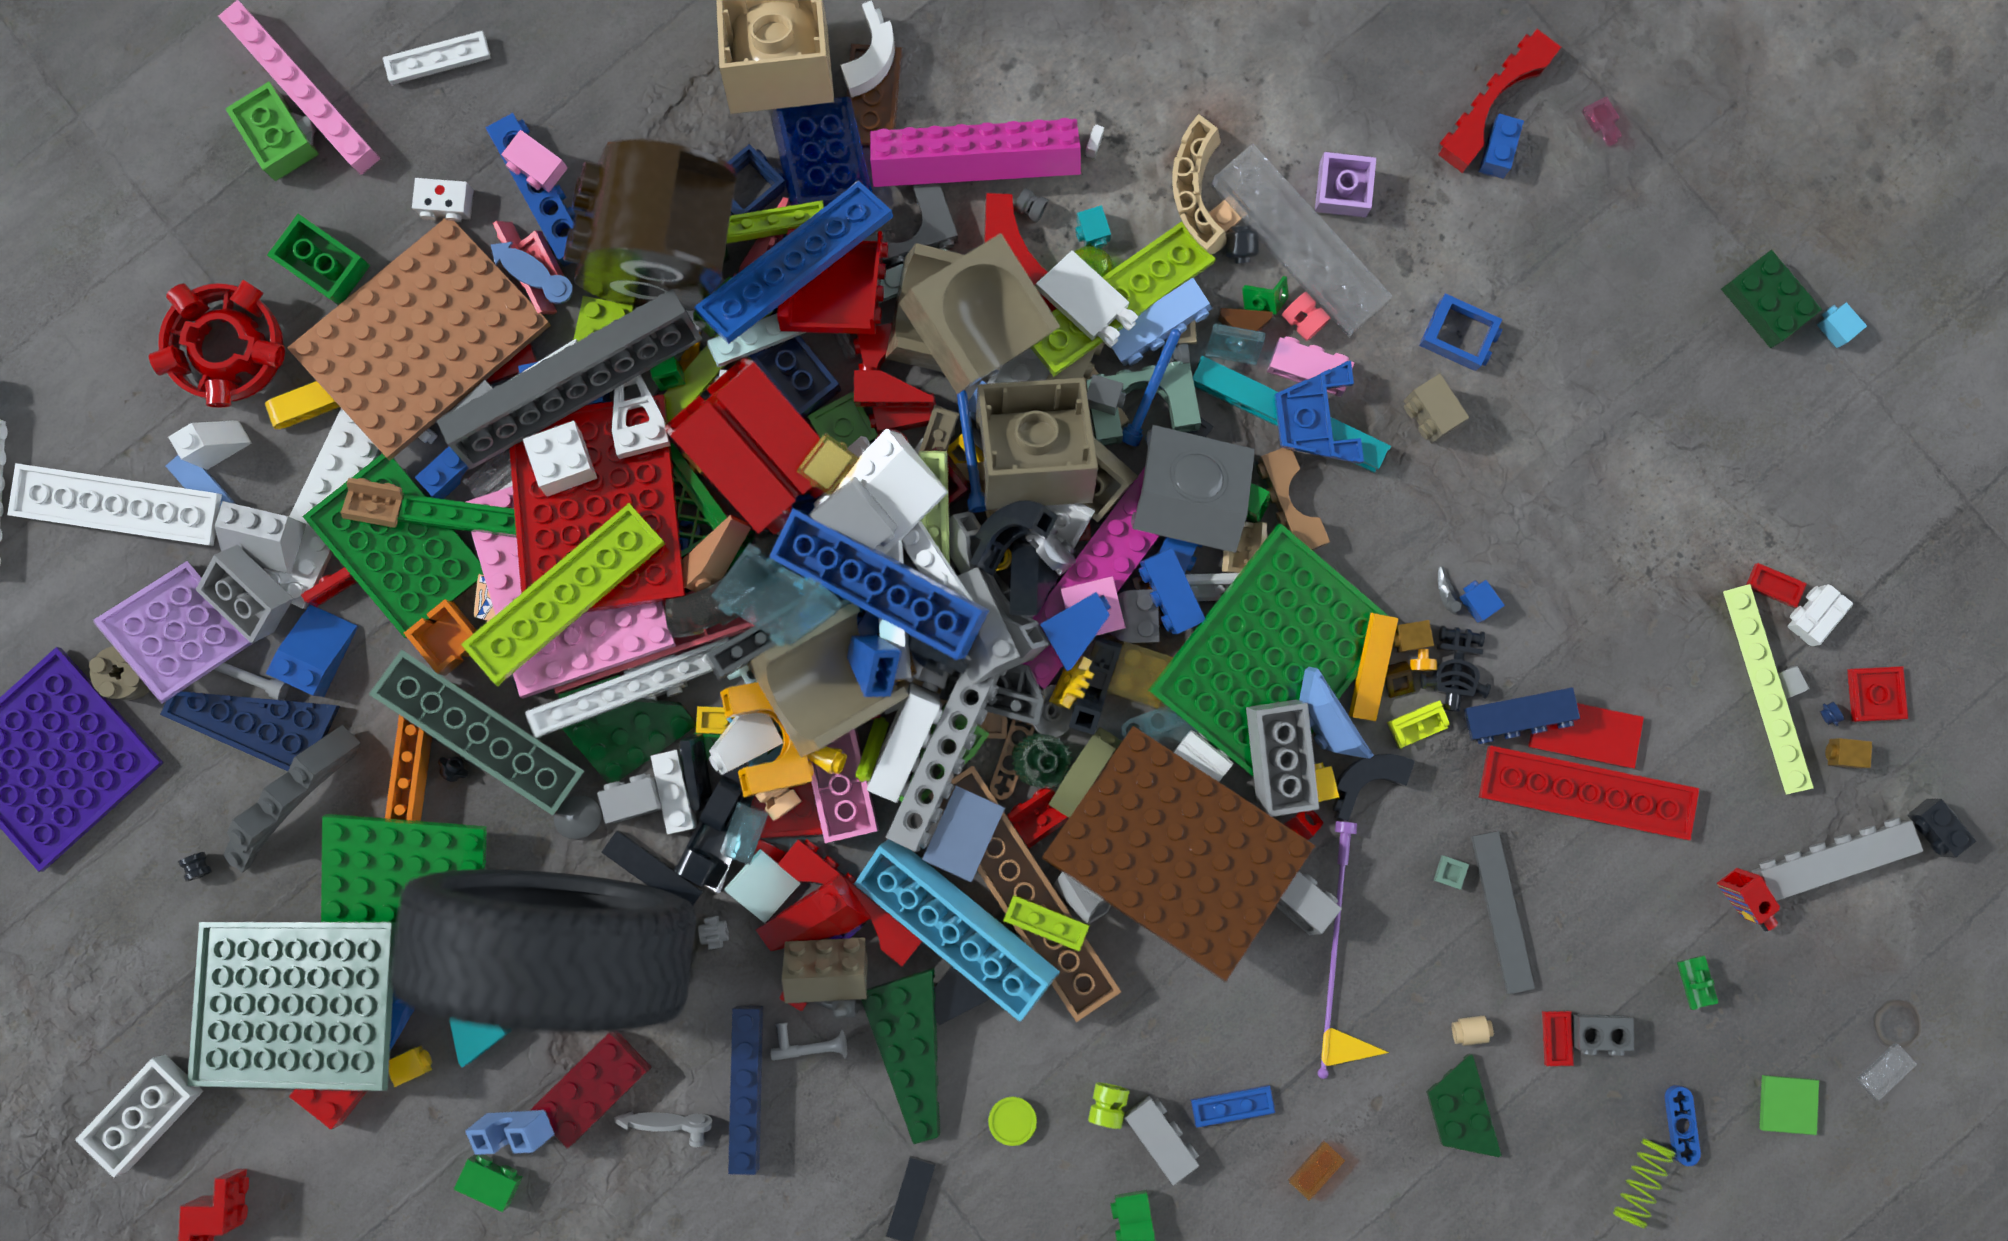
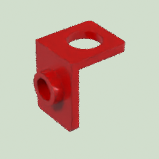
[1283,810,1323,840]

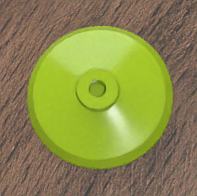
[988,1097,1037,1146]

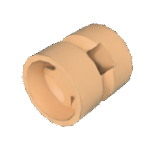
[755,788,802,821]

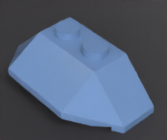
[1299,667,1374,759]

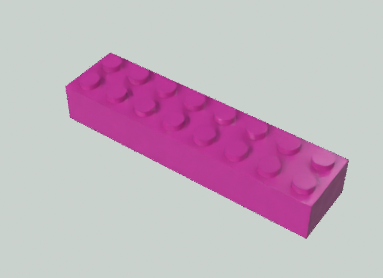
[870,118,1081,187]

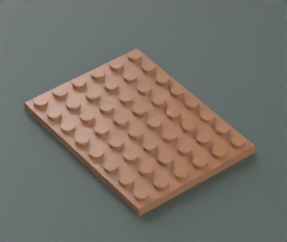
[287,218,551,461]

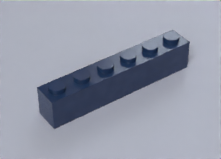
[728,1006,763,1175]

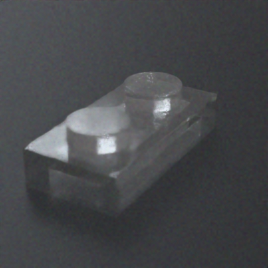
[1856,1043,1917,1101]

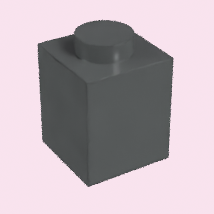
[1087,374,1127,415]

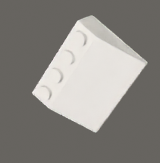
[814,429,948,554]

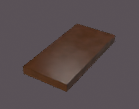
[842,44,902,148]

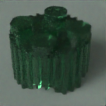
[1012,733,1073,789]

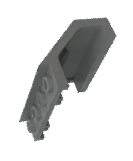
[1131,425,1255,553]

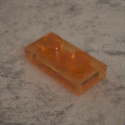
[1288,1140,1345,1201]

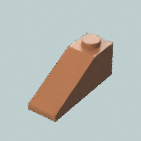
[682,515,751,596]

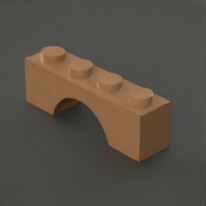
[1256,448,1330,550]

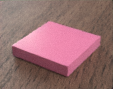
[1061,576,1125,636]

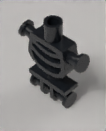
[1420,625,1491,712]

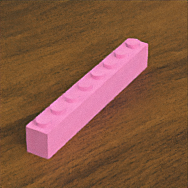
[218,0,380,175]

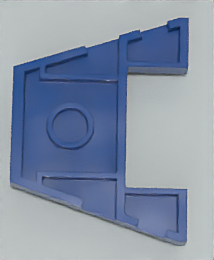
[1274,361,1364,464]

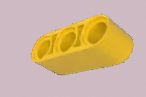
[265,381,340,429]

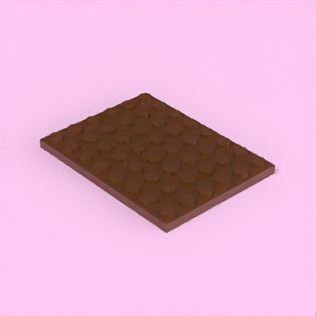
[1043,726,1315,983]

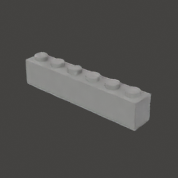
[1752,817,1923,901]

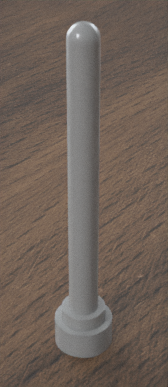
[214,663,290,700]

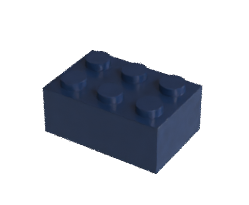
[749,335,841,420]

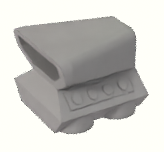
[1053,872,1111,924]

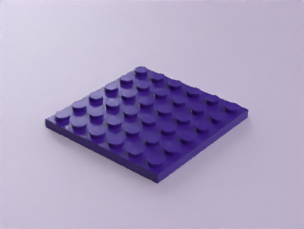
[0,647,164,872]

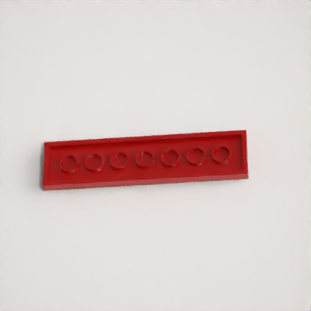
[1478,745,1700,841]

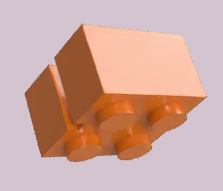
[404,599,477,676]

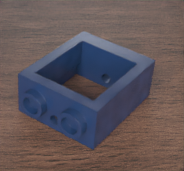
[727,144,785,216]

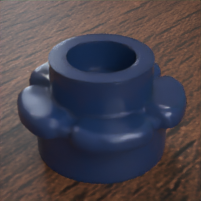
[1820,702,1845,727]

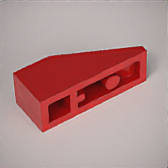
[854,366,934,407]

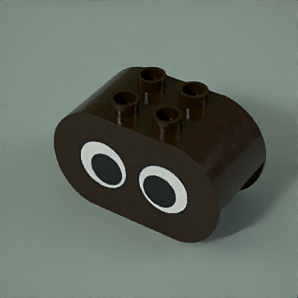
[564,139,737,311]

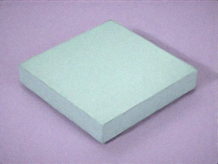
[725,849,801,923]

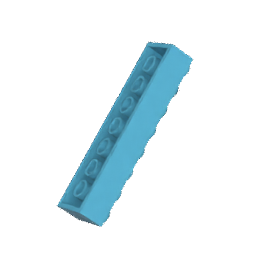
[854,839,1060,1022]

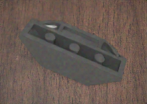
[940,664,1045,725]

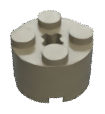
[89,646,150,700]

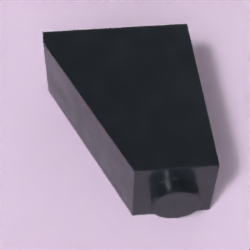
[934,965,991,1025]

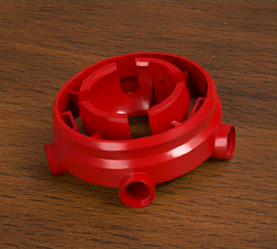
[148,280,285,408]

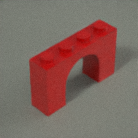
[853,323,936,435]

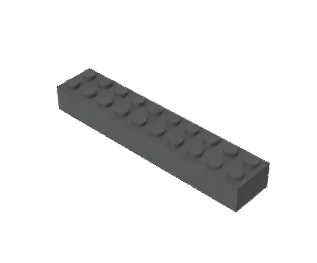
[437,289,703,469]

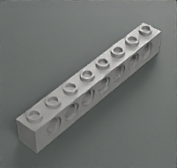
[886,670,1007,852]

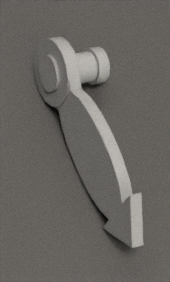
[614,1111,712,1147]

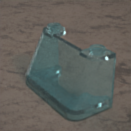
[711,543,843,647]

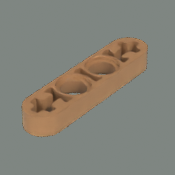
[990,719,1035,800]

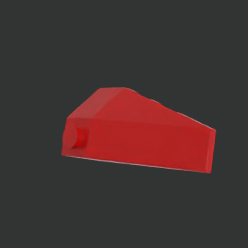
[756,874,871,951]

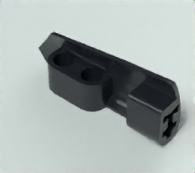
[674,763,755,893]

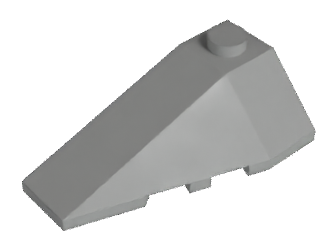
[957,567,1022,686]

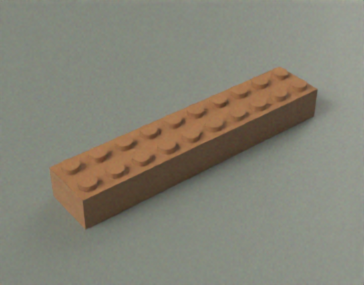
[928,766,1121,1022]

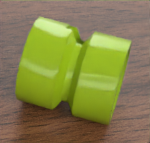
[1088,1082,1130,1129]

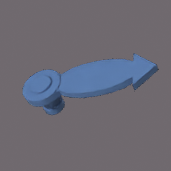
[491,242,573,304]

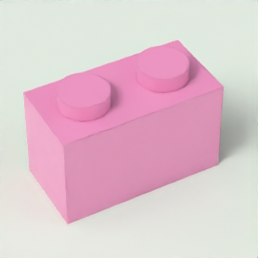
[501,130,568,192]

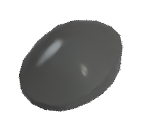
[554,796,602,839]

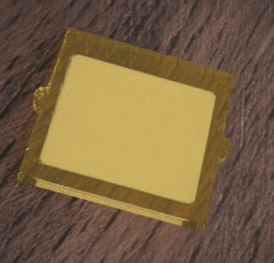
[797,433,860,495]

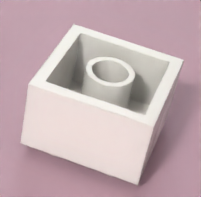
[523,421,597,497]

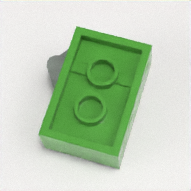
[225,81,319,182]

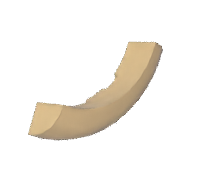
[1172,114,1227,254]

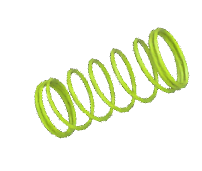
[1613,1138,1676,1229]

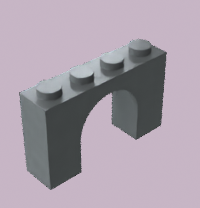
[863,183,958,267]

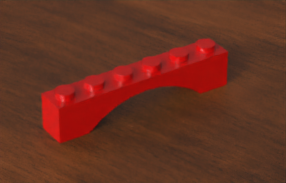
[1438,29,1561,173]
[777,839,922,966]

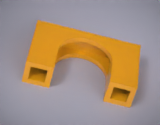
[720,682,814,797]

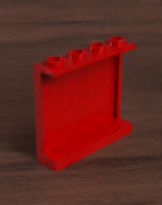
[777,229,888,334]

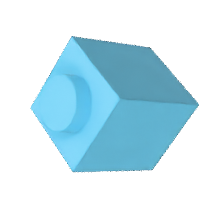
[1817,302,1867,348]

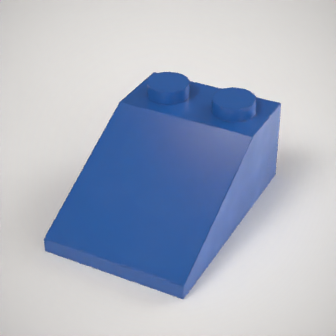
[266,605,358,697]

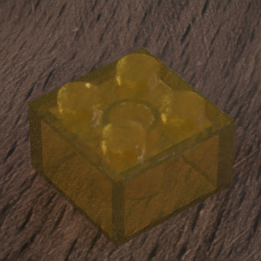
[1107,641,1173,710]

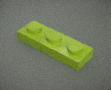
[1003,895,1089,951]

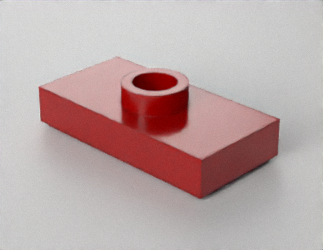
[301,567,357,607]

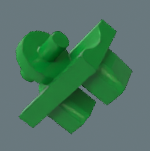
[1677,955,1719,1010]

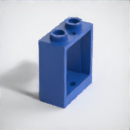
[1419,293,1503,371]

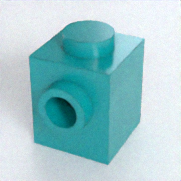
[1075,205,1111,250]

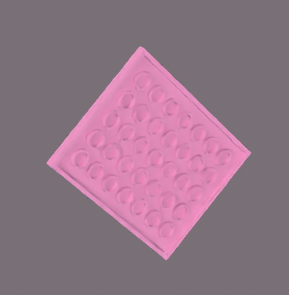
[466,486,676,699]

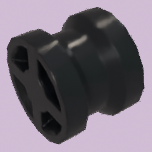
[178,852,212,882]

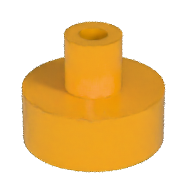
[1410,649,1437,671]

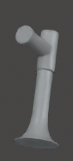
[771,1022,847,1061]

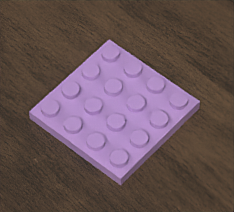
[93,561,253,703]

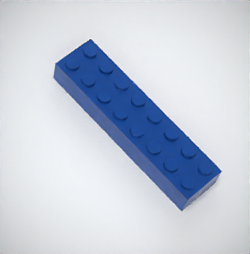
[769,509,990,660]

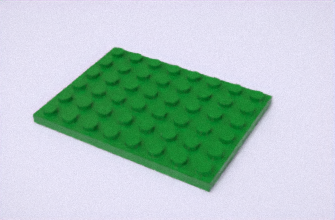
[1148,524,1388,778]

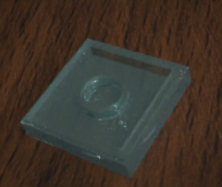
[1205,324,1266,365]

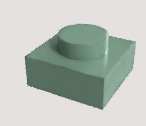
[1433,855,1469,890]

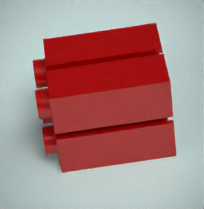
[664,358,838,534]

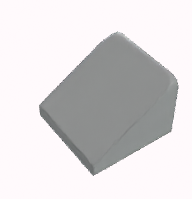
[1778,666,1809,699]

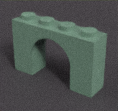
[1086,361,1201,446]

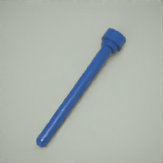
[1122,329,1181,446]
[957,390,987,513]

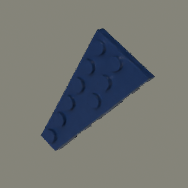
[160,691,340,771]

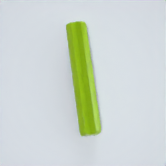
[856,717,889,783]

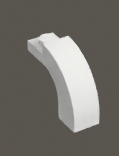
[841,1,895,98]

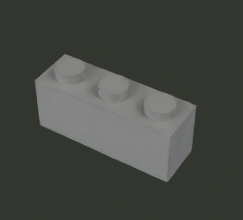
[1124,1095,1199,1185]

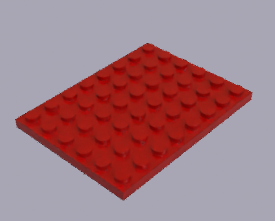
[509,395,686,612]

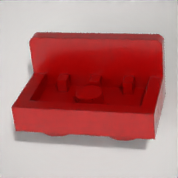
[1007,786,1069,848]

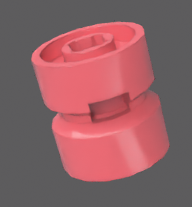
[1282,292,1331,341]

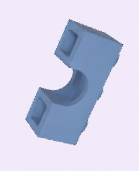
[465,1110,554,1154]

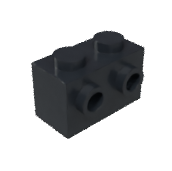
[1907,799,1976,858]

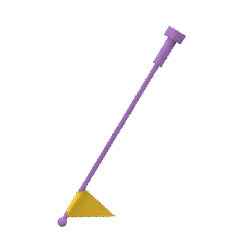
[1318,821,1389,1079]

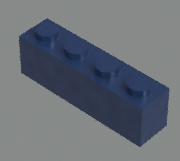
[1464,687,1580,744]

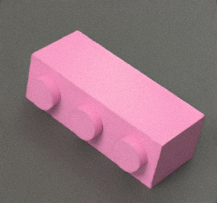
[1267,337,1354,397]

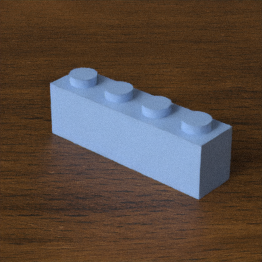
[1112,278,1212,366]

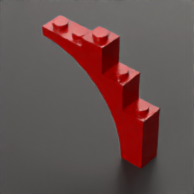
[984,193,1057,312]

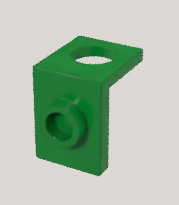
[1242,276,1289,315]

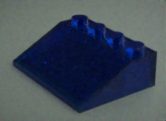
[770,97,873,207]

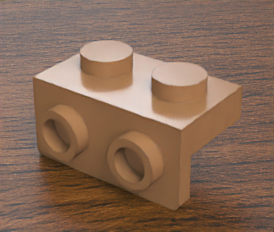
[341,478,403,528]

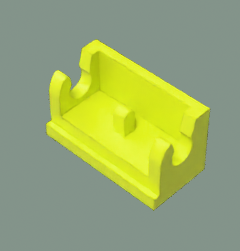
[1387,701,1450,749]

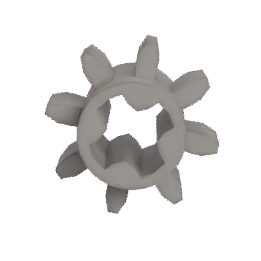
[698,916,729,950]

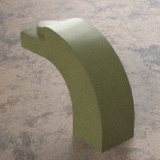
[1049,727,1122,818]

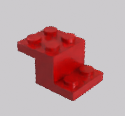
[178,1169,249,1241]

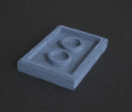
[922,786,1005,882]

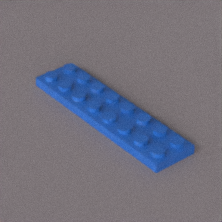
[694,181,894,344]

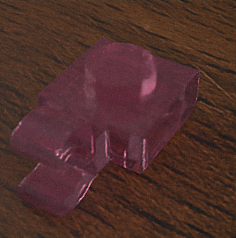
[1582,96,1622,147]

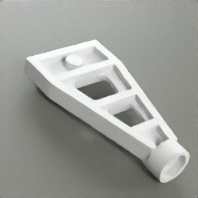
[612,375,671,459]

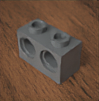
[1572,1014,1634,1056]

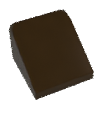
[1385,661,1415,698]

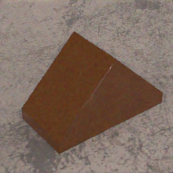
[1218,308,1273,346]

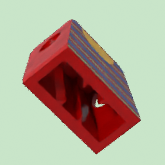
[1716,868,1780,931]

